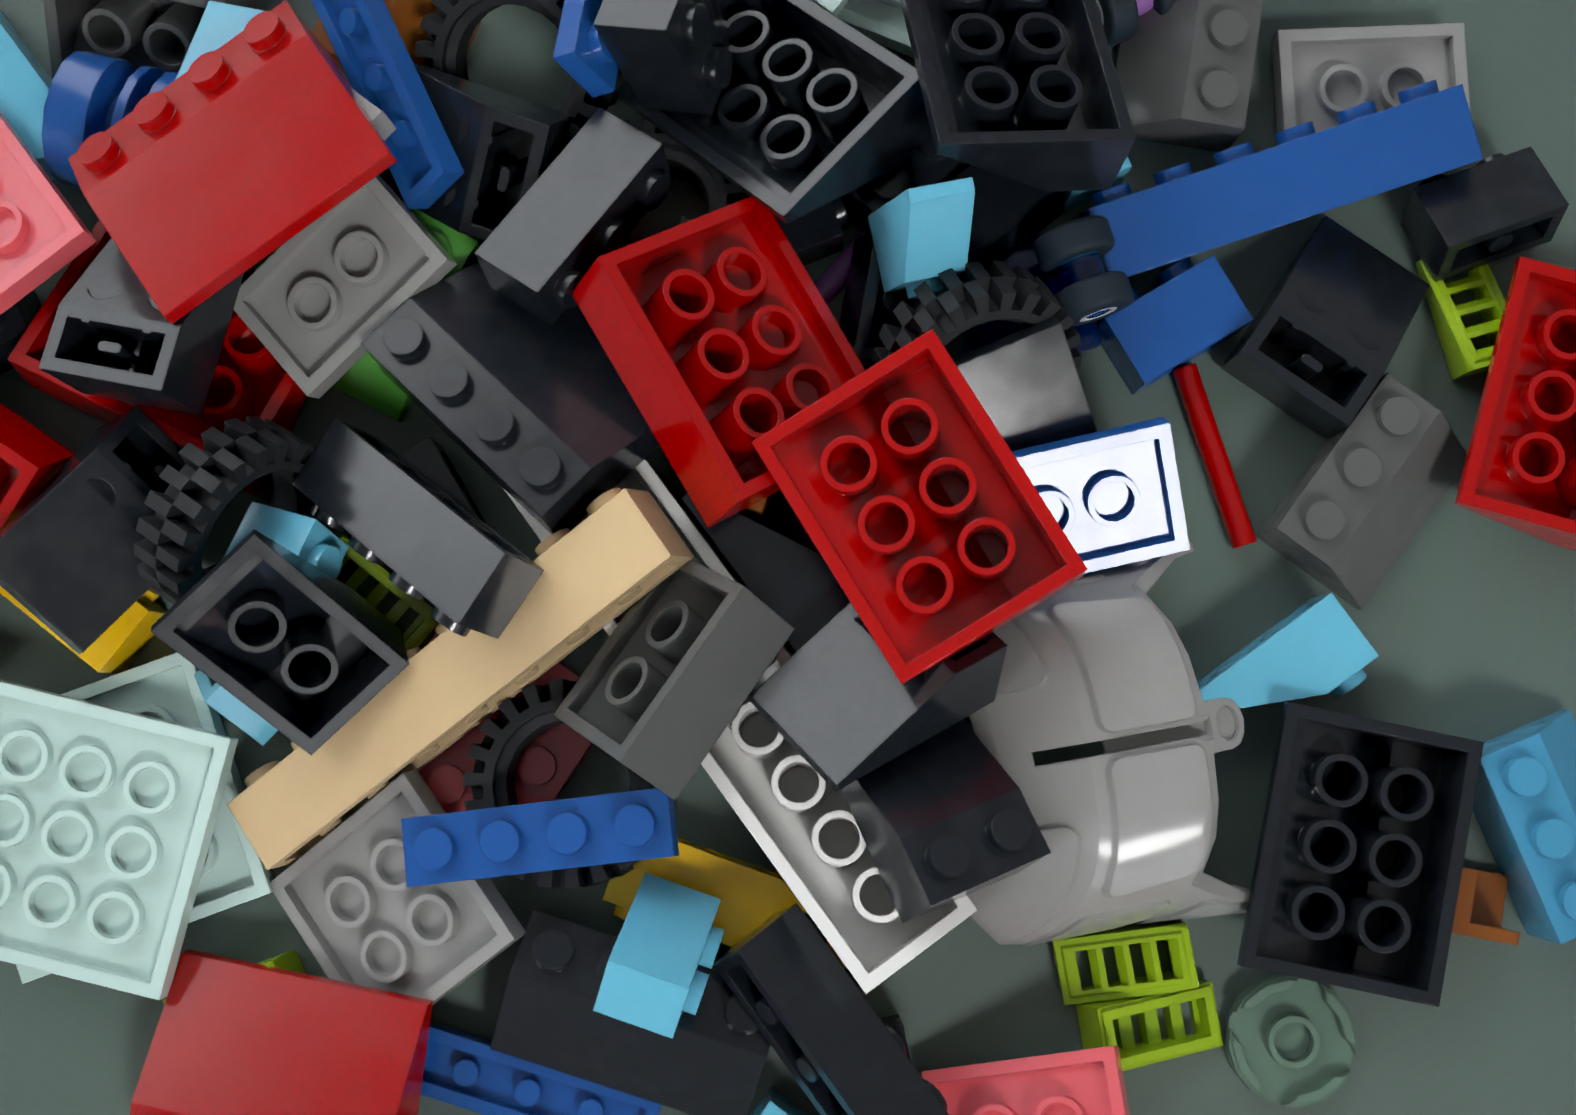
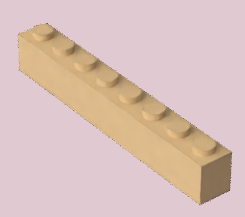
[227,487,694,870]

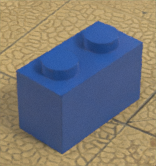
[1094,255,1254,395]

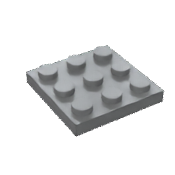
[270,769,526,1005]

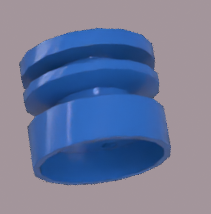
[42,51,178,188]

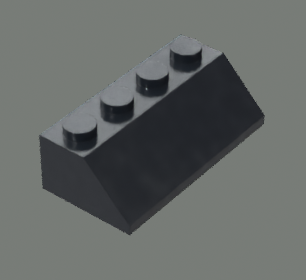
[490,909,770,1115]

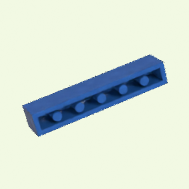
[1079,80,1483,277]

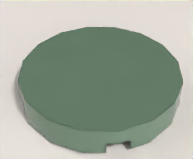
[1223,974,1358,1108]

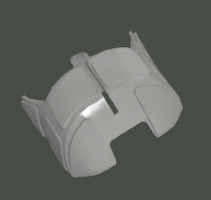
[967,542,1250,947]

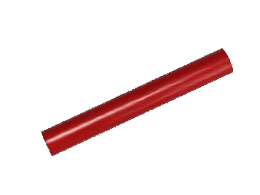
[1172,363,1257,549]

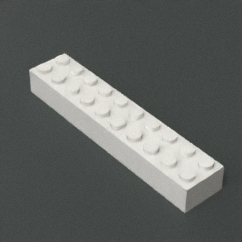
[504,459,977,994]

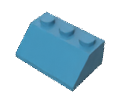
[1473,709,1576,944]

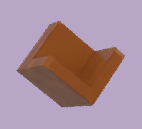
[1452,867,1520,946]

